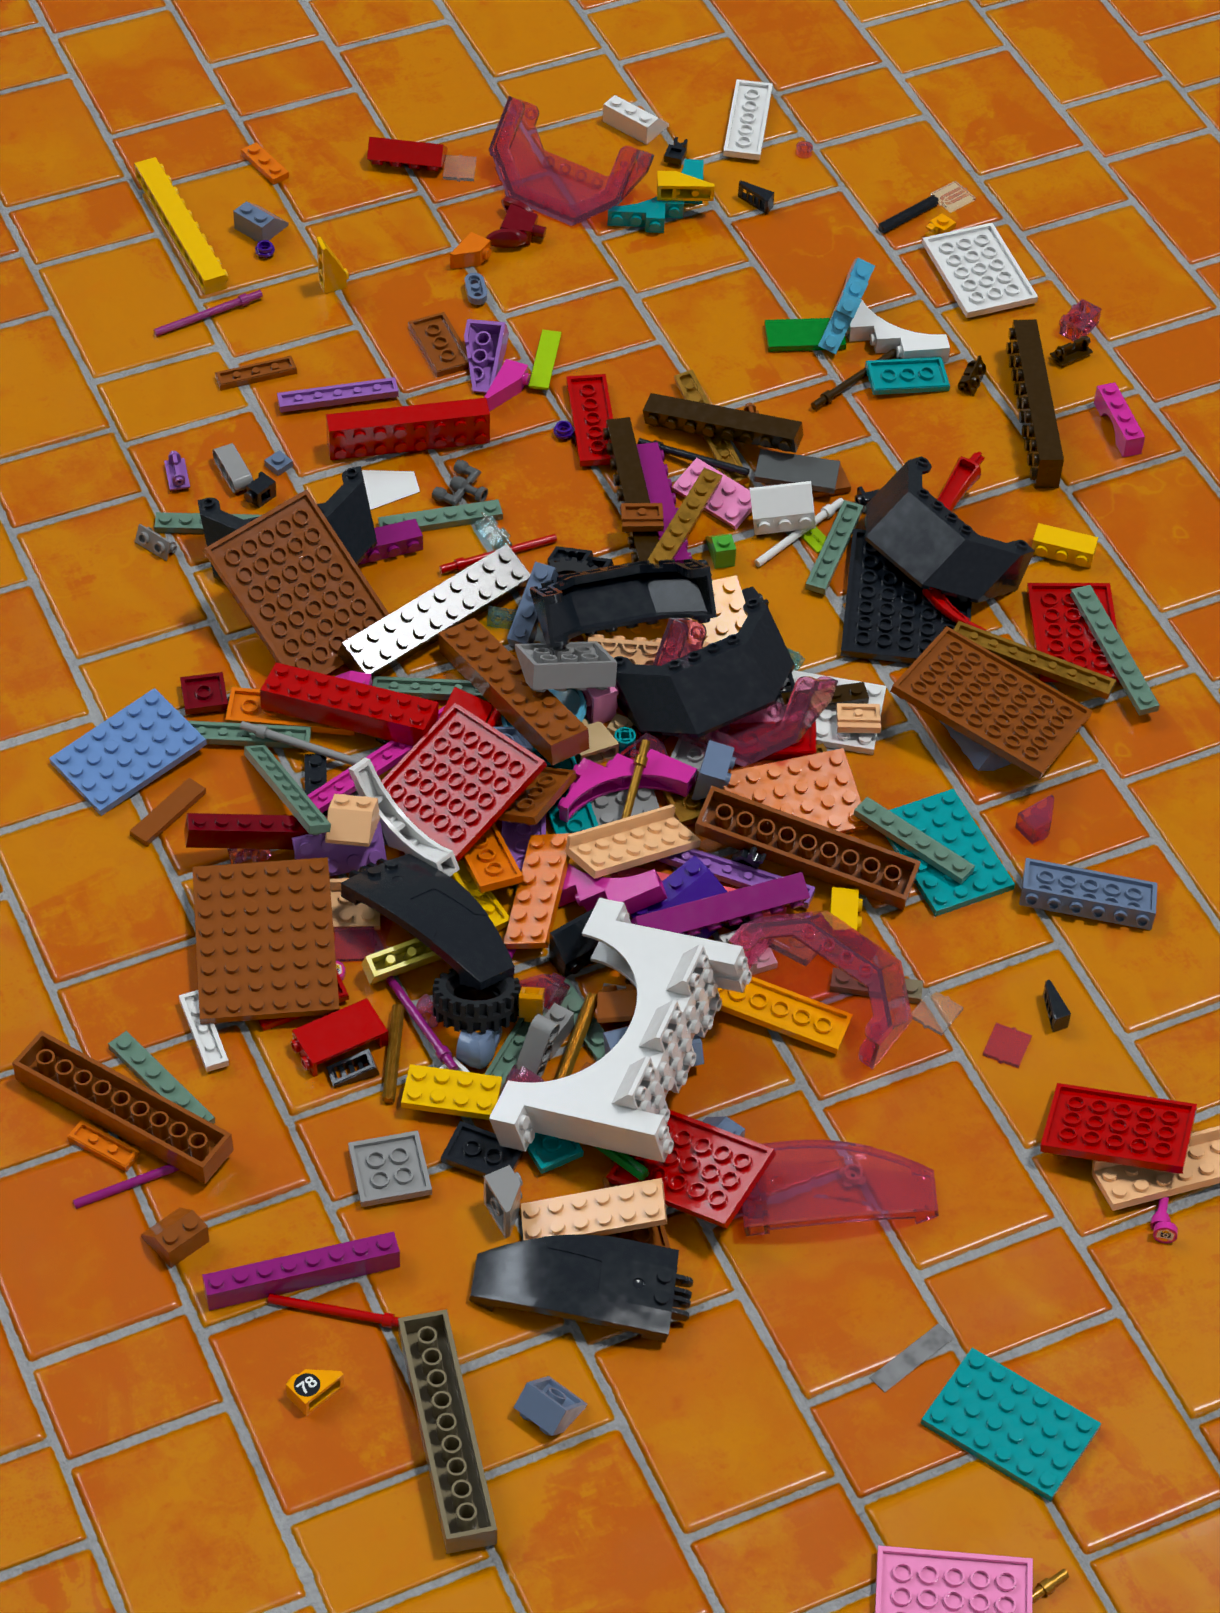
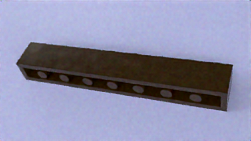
[643,393,804,453]

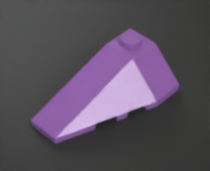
[464,319,509,394]

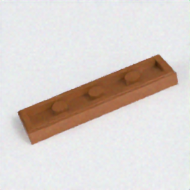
[215,356,297,391]
[130,778,206,847]

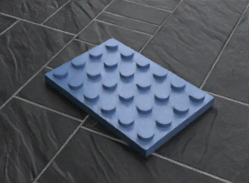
[49,688,207,816]

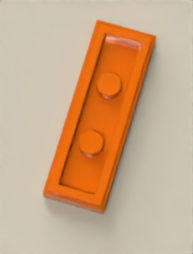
[67,1120,140,1172]

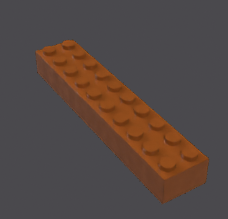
[438,618,589,766]
[695,785,921,910]
[12,1031,234,1184]

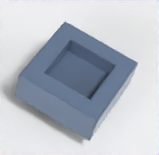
[264,450,293,476]

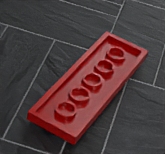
[566,374,613,467]

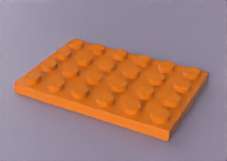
[723,748,869,834]

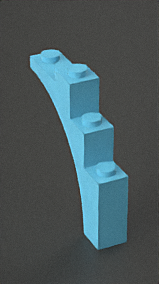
[818,258,875,354]

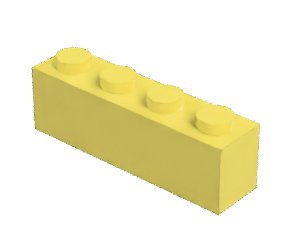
[361,938,442,985]

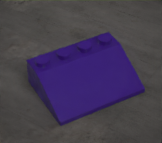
[629,855,727,939]

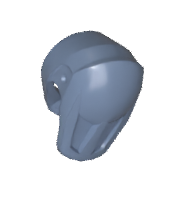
[456,1026,502,1070]

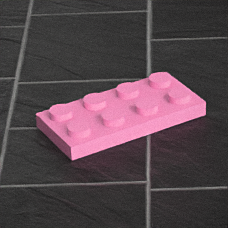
[672,458,752,530]

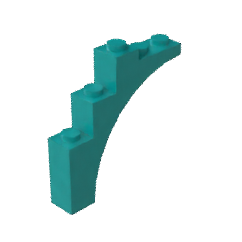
[607,159,704,233]

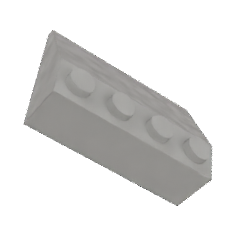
[515,641,617,692]

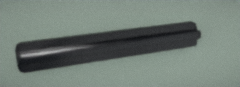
[878,195,939,233]

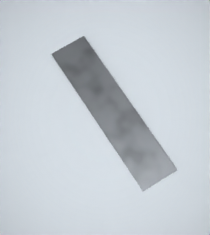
[870,1323,953,1392]

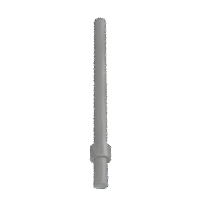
[240,721,362,766]

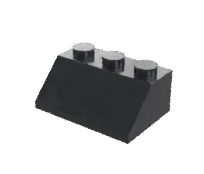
[549,908,599,978]

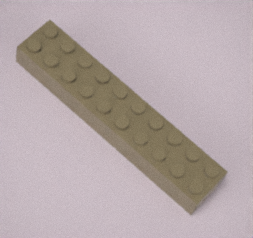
[398,1309,497,1554]

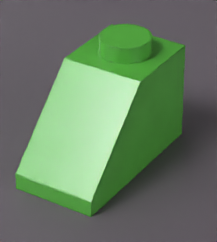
[705,534,736,569]

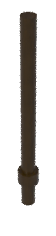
[811,349,897,410]

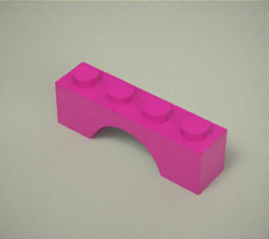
[1094,382,1145,457]

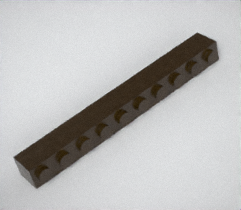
[602,417,659,562]

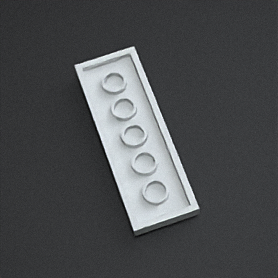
[723,79,773,160]

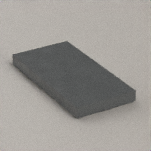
[754,449,840,494]

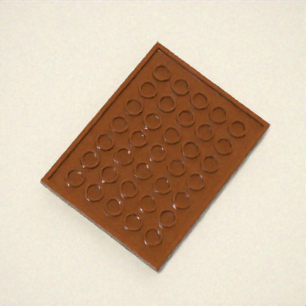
[203,489,389,675]
[890,626,1093,779]
[192,857,340,1024]

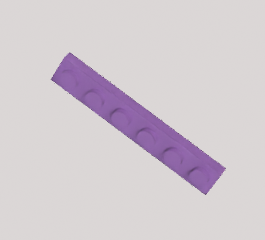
[277,377,399,412]

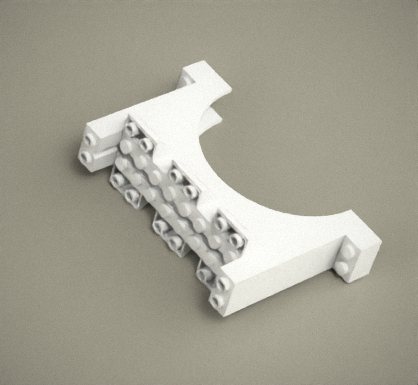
[489,898,752,1162]

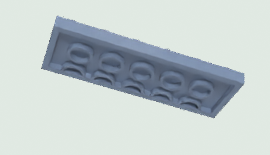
[1019,858,1157,930]

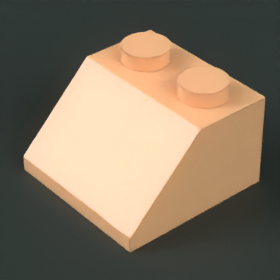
[325,794,380,847]

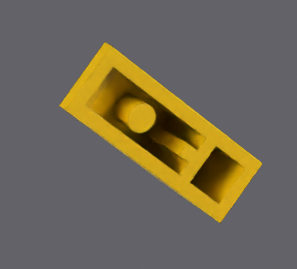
[656,171,715,201]
[317,237,349,293]

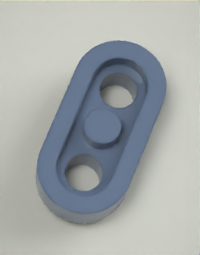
[465,273,487,305]

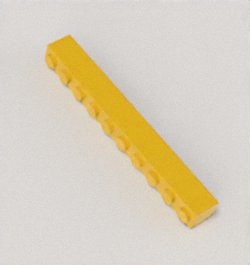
[134,157,229,295]

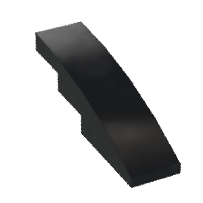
[547,546,615,568]

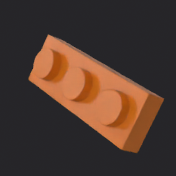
[241,142,289,185]

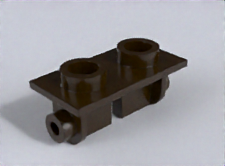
[1050,336,1093,366]
[958,355,986,396]

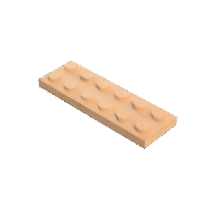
[521,1178,667,1241]

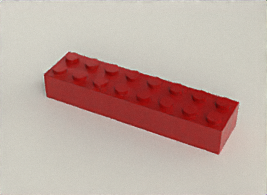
[326,397,490,460]
[260,662,439,746]

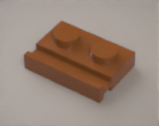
[621,503,664,532]

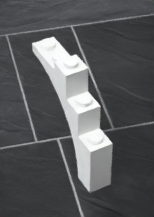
[846,299,950,363]
[348,758,460,876]

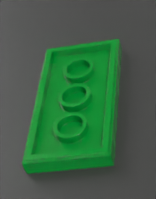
[764,318,846,352]

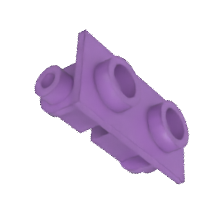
[164,451,190,491]

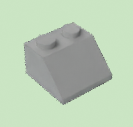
[484,1165,523,1239]

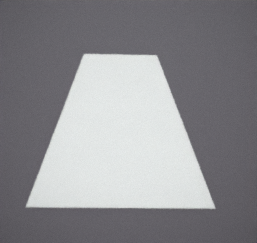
[362,470,420,510]

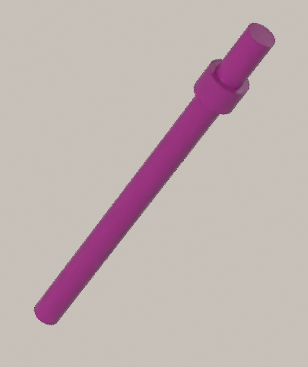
[154,290,263,337]
[386,976,459,1070]
[73,1164,179,1209]

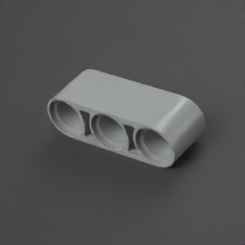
[212,443,253,493]
[515,1014,560,1082]

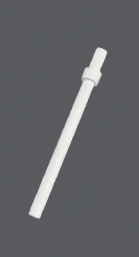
[754,498,844,567]

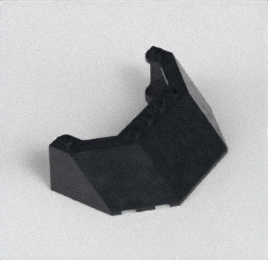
[865,456,1035,603]
[198,466,378,581]
[529,559,717,650]
[614,597,795,738]

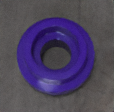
[255,240,275,258]
[553,421,574,439]

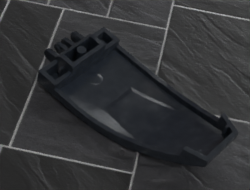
[341,854,515,990]
[469,1235,693,1343]

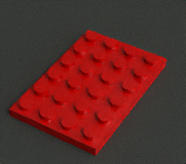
[1027,583,1120,682]
[1040,1083,1197,1174]
[606,1109,776,1229]

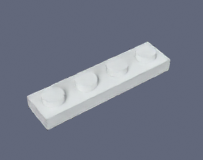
[179,990,229,1072]

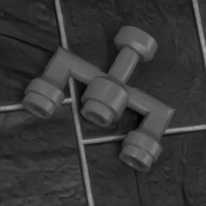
[432,460,488,506]

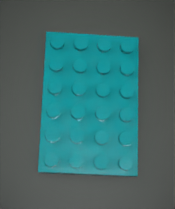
[885,789,1015,917]
[921,1348,1101,1502]

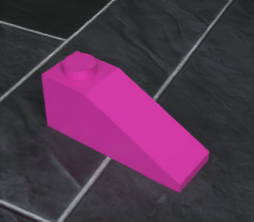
[484,359,530,412]

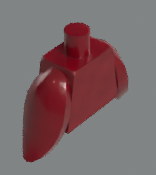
[486,196,547,248]

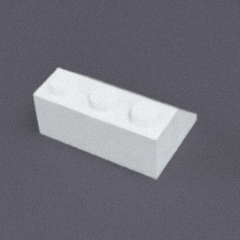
[603,95,669,145]
[750,481,816,535]

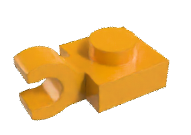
[924,213,956,237]

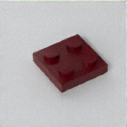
[180,672,228,715]

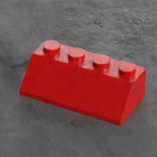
[367,137,448,172]

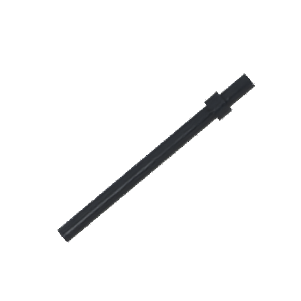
[638,438,750,476]

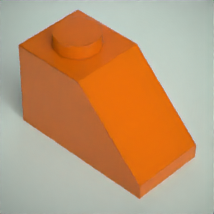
[450,232,492,269]

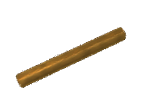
[555,992,598,1080]
[382,1004,404,1103]

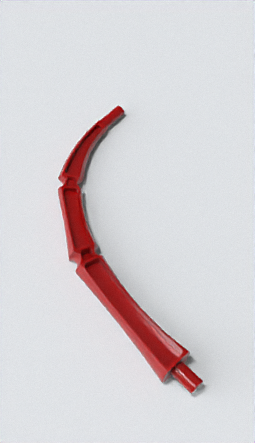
[922,451,987,631]

